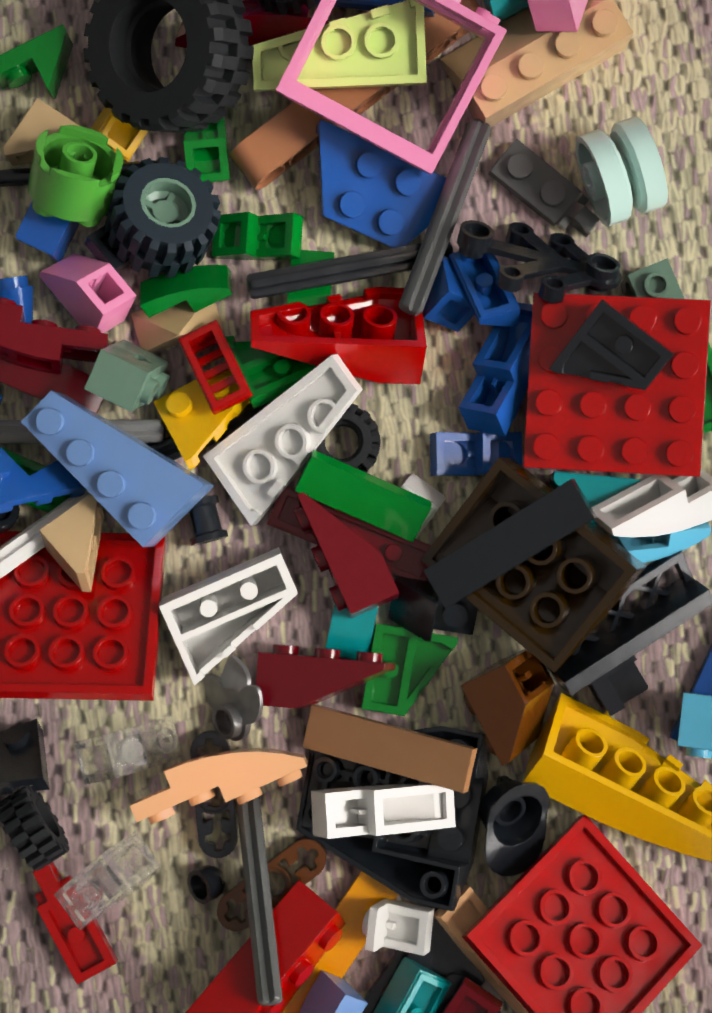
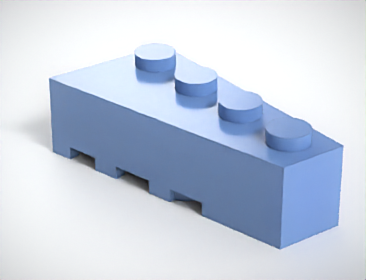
[21,391,215,547]

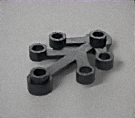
[457,220,622,303]

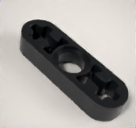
[190,730,239,858]

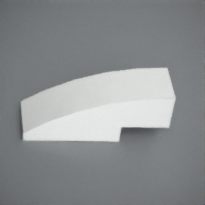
[591,469,712,537]
[311,783,456,839]

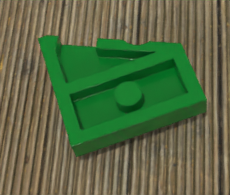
[226,336,317,409]
[361,623,458,716]

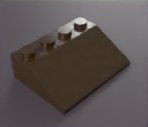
[421,457,646,673]

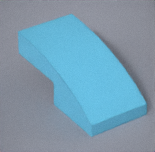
[611,522,711,563]

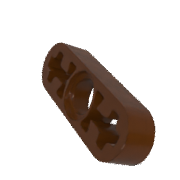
[217,837,326,931]

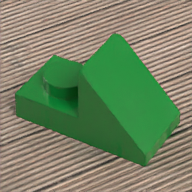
[0,24,73,99]

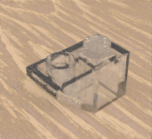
[74,716,183,785]
[54,831,161,930]

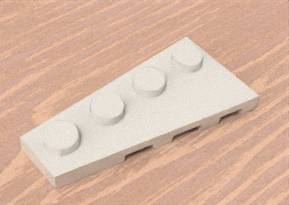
[203,354,363,526]

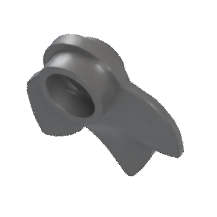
[204,655,263,741]

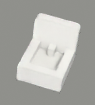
[362,898,434,956]

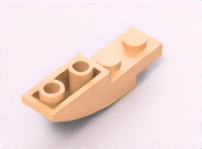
[130,749,308,824]

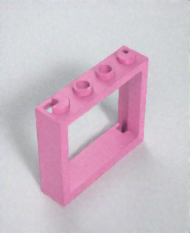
[276,0,507,174]

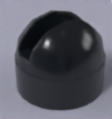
[187,865,226,904]

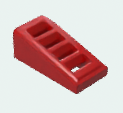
[178,320,253,415]

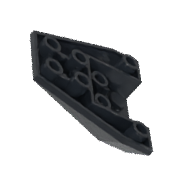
[296,726,488,911]

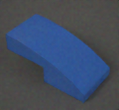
[430,432,522,476]

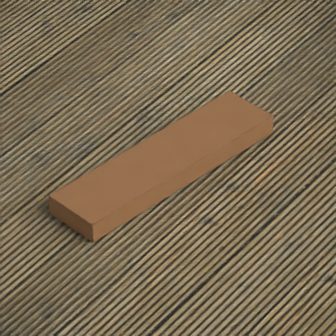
[302,704,478,793]

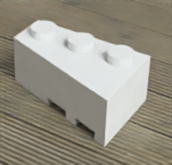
[159,547,298,686]

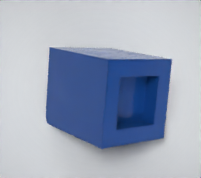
[16,200,79,262]
[423,256,475,332]

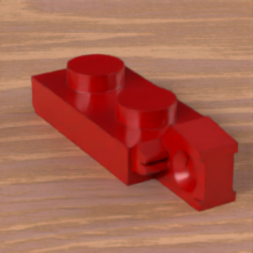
[32,862,118,984]

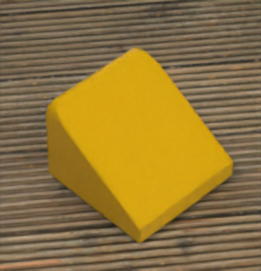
[91,107,148,162]

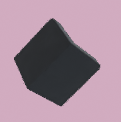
[587,655,648,716]

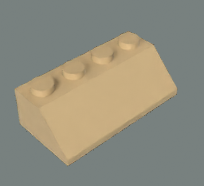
[440,0,633,127]

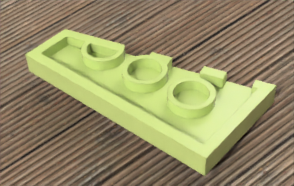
[252,0,427,92]

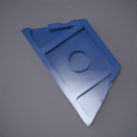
[316,119,446,248]

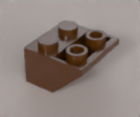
[461,649,554,765]

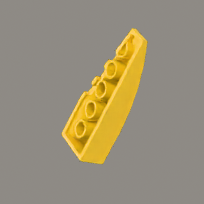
[522,693,712,862]

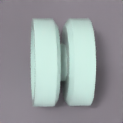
[575,116,668,227]

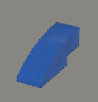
[458,302,533,436]

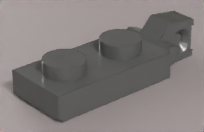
[489,138,600,237]

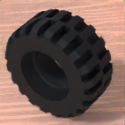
[83,0,254,134]

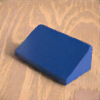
[449,251,520,327]

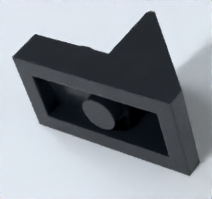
[388,576,478,642]

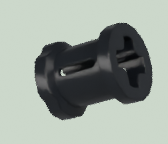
[187,495,228,546]

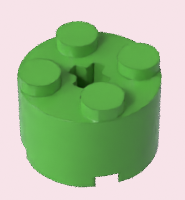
[28,125,123,227]

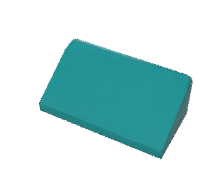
[373,957,452,1013]

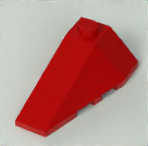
[250,287,427,384]

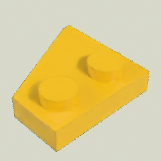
[153,370,250,470]

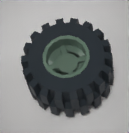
[105,157,221,278]

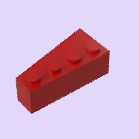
[185,880,346,1013]

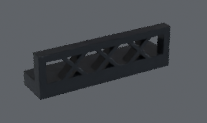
[546,551,712,696]

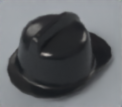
[480,775,549,876]

